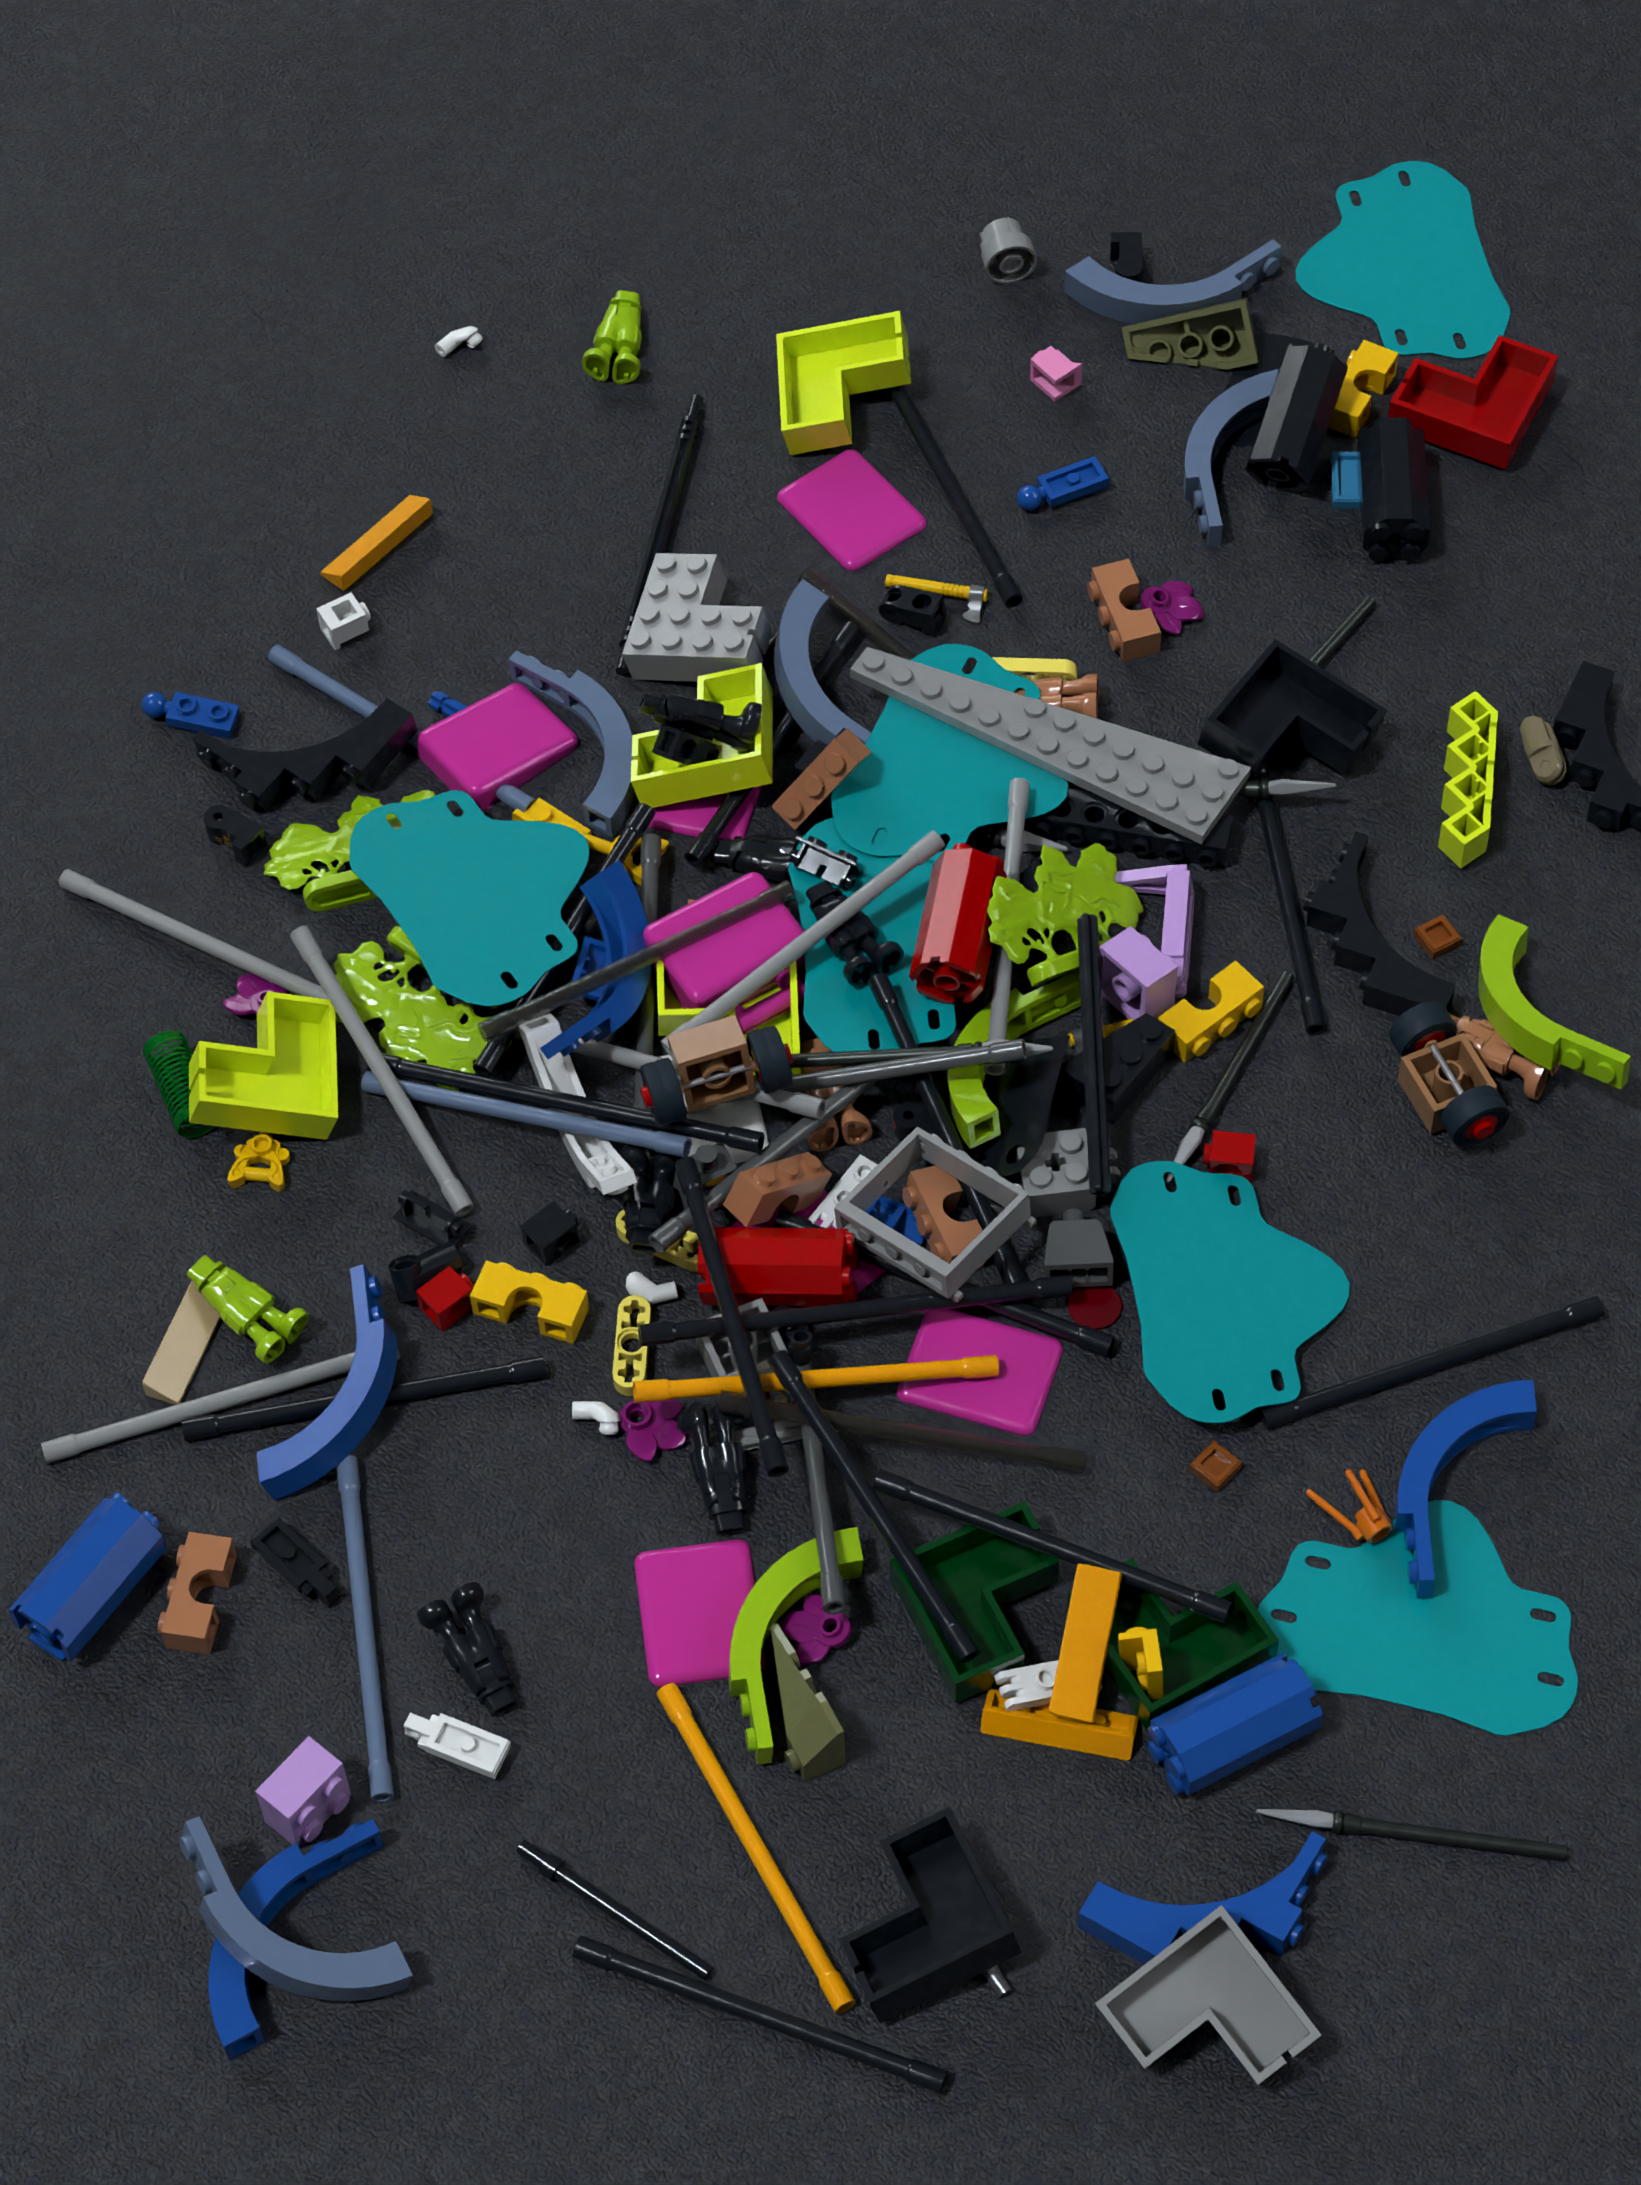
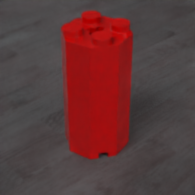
[909,843,1007,1004]
[697,1227,859,1306]

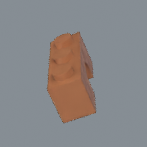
[1087,558,1161,662]
[771,728,872,830]
[723,1152,832,1228]
[902,1166,985,1269]
[158,1532,237,1655]

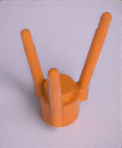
[1306,1469,1393,1544]

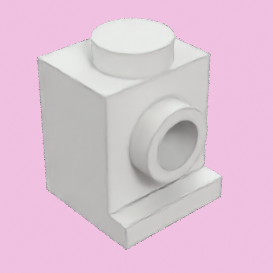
[316,593,371,651]

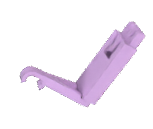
[1114,864,1195,998]

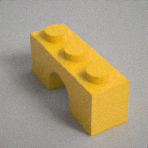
[1328,340,1399,439]
[1158,960,1264,1063]
[470,1261,589,1344]

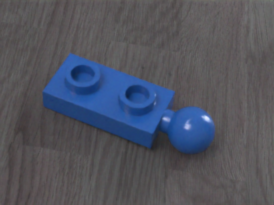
[1017,456,1109,511]
[142,692,240,739]

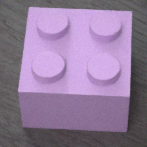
[1099,926,1178,1020]
[255,1736,351,1848]

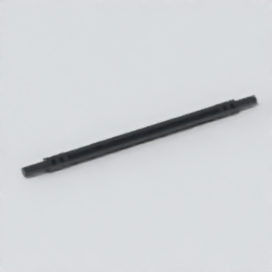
[615,394,704,676]

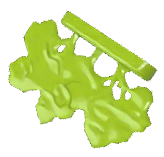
[263,790,436,912]
[987,843,1144,986]
[334,926,513,1091]

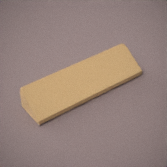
[142,1280,221,1405]

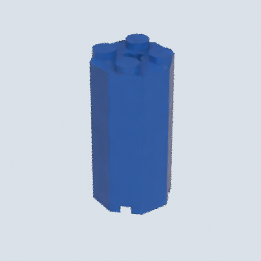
[9,1492,167,1662]
[1146,1653,1323,1796]

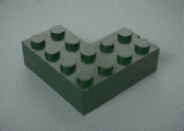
[890,1501,1059,1703]
[1067,1558,1279,1731]

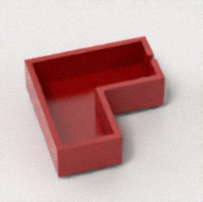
[1388,335,1558,470]

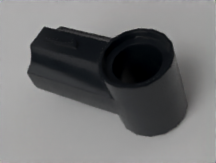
[388,1241,463,1302]

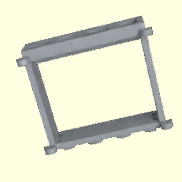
[834,1127,1037,1302]

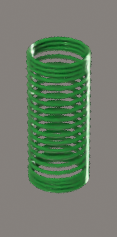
[143,1030,215,1138]

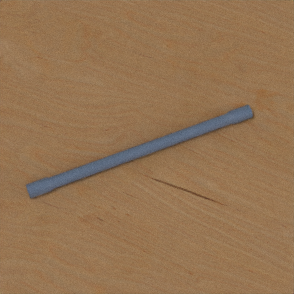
[268,644,536,812]
[361,1071,692,1158]
[336,1455,394,1803]

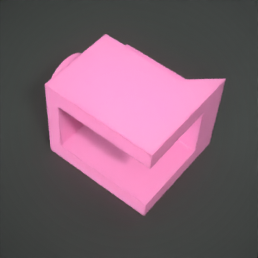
[1030,346,1082,402]

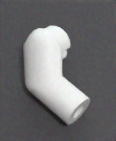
[435,326,483,357]
[625,1272,678,1305]
[572,1401,621,1435]

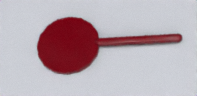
[1068,1286,1122,1330]

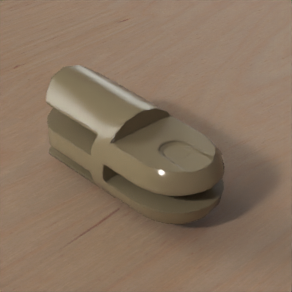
[1520,716,1567,786]

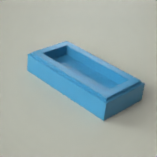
[1330,452,1360,509]

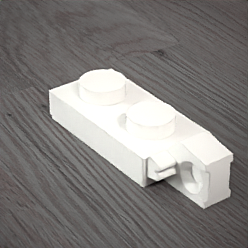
[403,1713,511,1779]

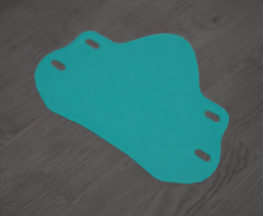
[1296,161,1511,359]
[831,644,1068,862]
[350,790,589,1006]
[788,818,997,1052]
[1110,1161,1350,1423]
[1258,1500,1578,1736]

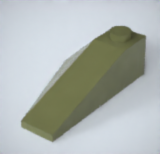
[1121,298,1258,370]
[770,1623,846,1782]

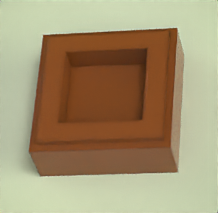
[1413,914,1462,960]
[1189,1440,1242,1492]

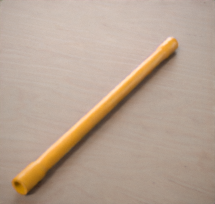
[633,1355,999,1403]
[656,1683,856,2015]

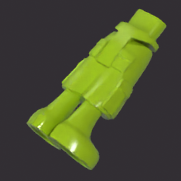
[582,290,642,384]
[187,1255,309,1364]

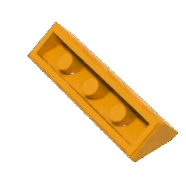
[320,495,433,591]
[1049,1563,1122,1723]
[980,1689,1139,1760]

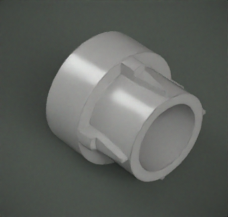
[980,217,1038,284]

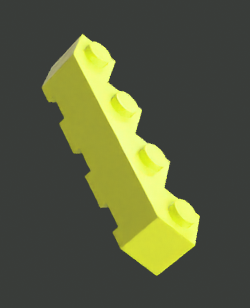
[1438,691,1498,869]

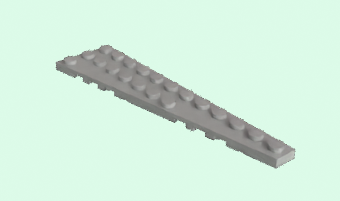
[850,647,1251,845]

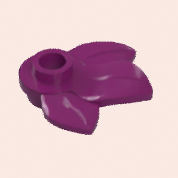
[1141,581,1204,635]
[222,973,288,1015]
[619,1399,686,1462]
[779,1595,852,1666]

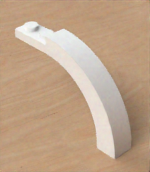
[518,1013,637,1195]

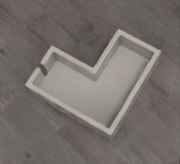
[622,553,772,682]
[1095,1905,1321,2085]

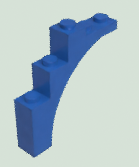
[1078,1831,1328,1965]

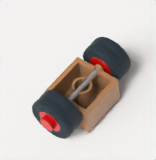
[1389,1001,1510,1147]
[640,1015,793,1126]

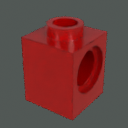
[1203,1130,1256,1183]
[416,1266,474,1332]

